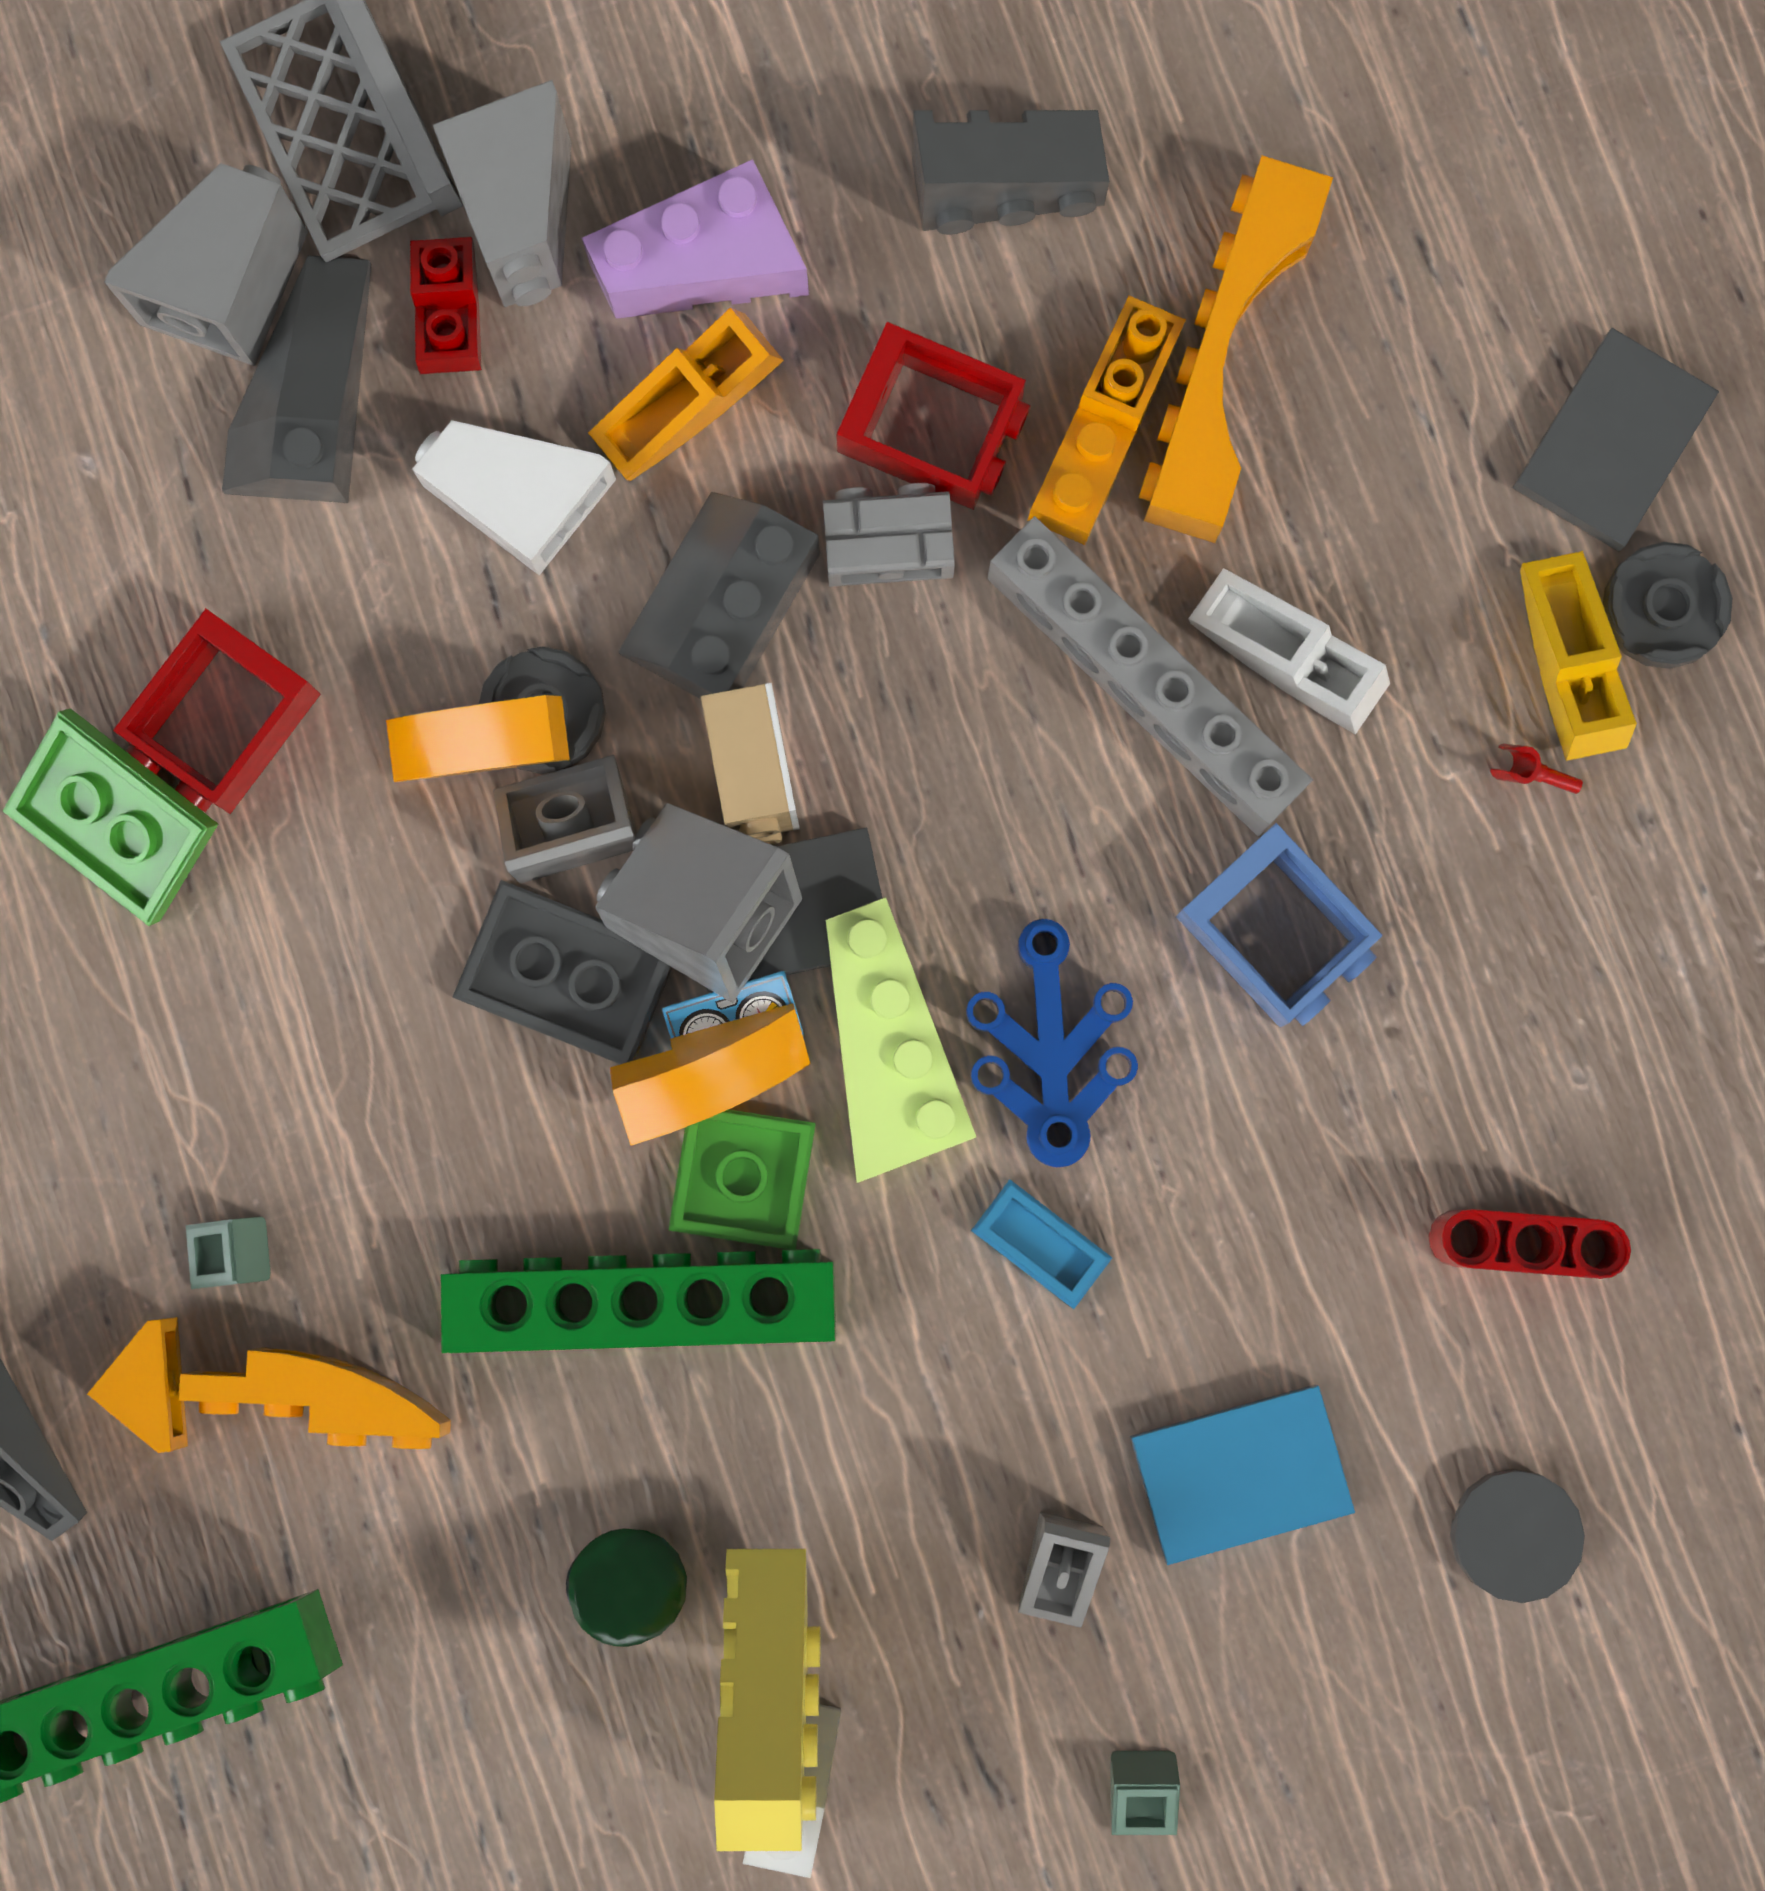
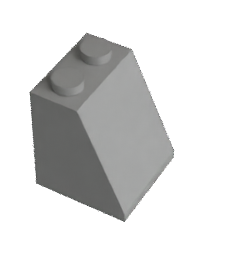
[432,80,572,308]
[104,163,308,366]
[595,803,802,1003]

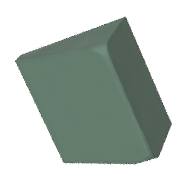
[185,1217,271,1289]
[1110,1751,1180,1835]

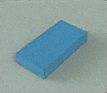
[971,1180,1112,1309]

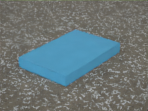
[1130,1385,1355,1565]

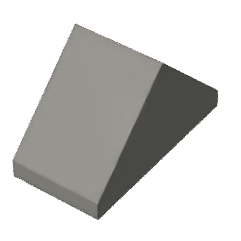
[1018,1512,1111,1628]

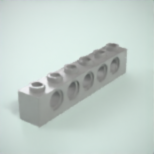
[987,516,1313,837]

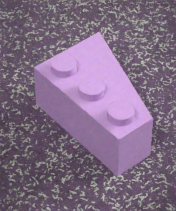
[582,159,809,319]

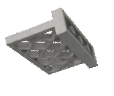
[220,0,463,262]

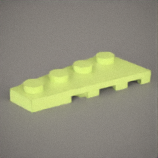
[825,897,977,1183]

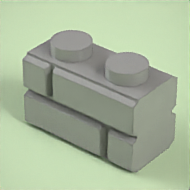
[823,483,955,587]

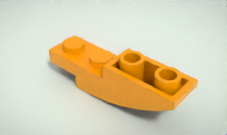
[1027,295,1186,545]
[178,1347,451,1449]

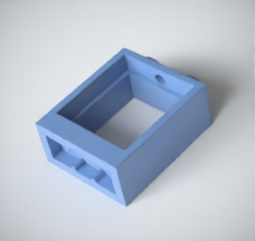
[1176,823,1383,1027]

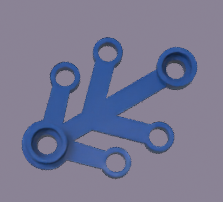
[966,919,1138,1167]

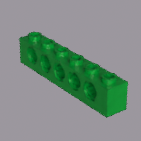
[441,1249,836,1353]
[0,1589,343,1803]

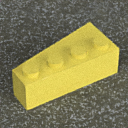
[714,1549,821,1851]

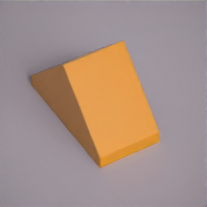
[87,1317,188,1453]

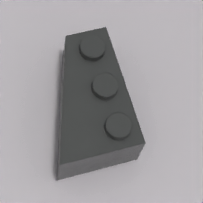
[912,110,1110,235]

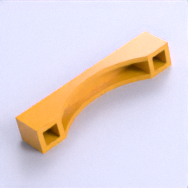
[1139,155,1333,543]

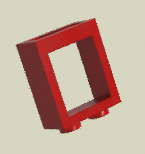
[836,322,1031,510]
[113,608,321,814]

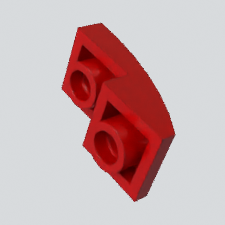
[410,237,482,374]

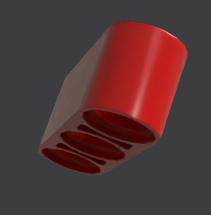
[1429,1209,1631,1279]

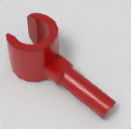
[1490,743,1583,794]

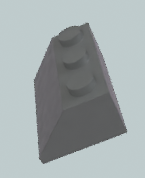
[618,492,820,699]

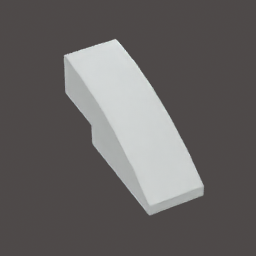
[1188,568,1390,734]

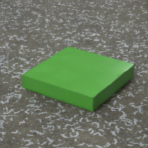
[668,1109,816,1250]

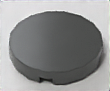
[1603,542,1733,669]
[479,647,606,774]
[1450,1469,1585,1603]

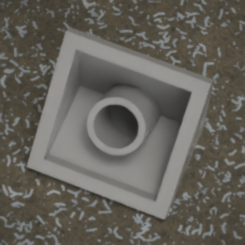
[493,755,637,884]

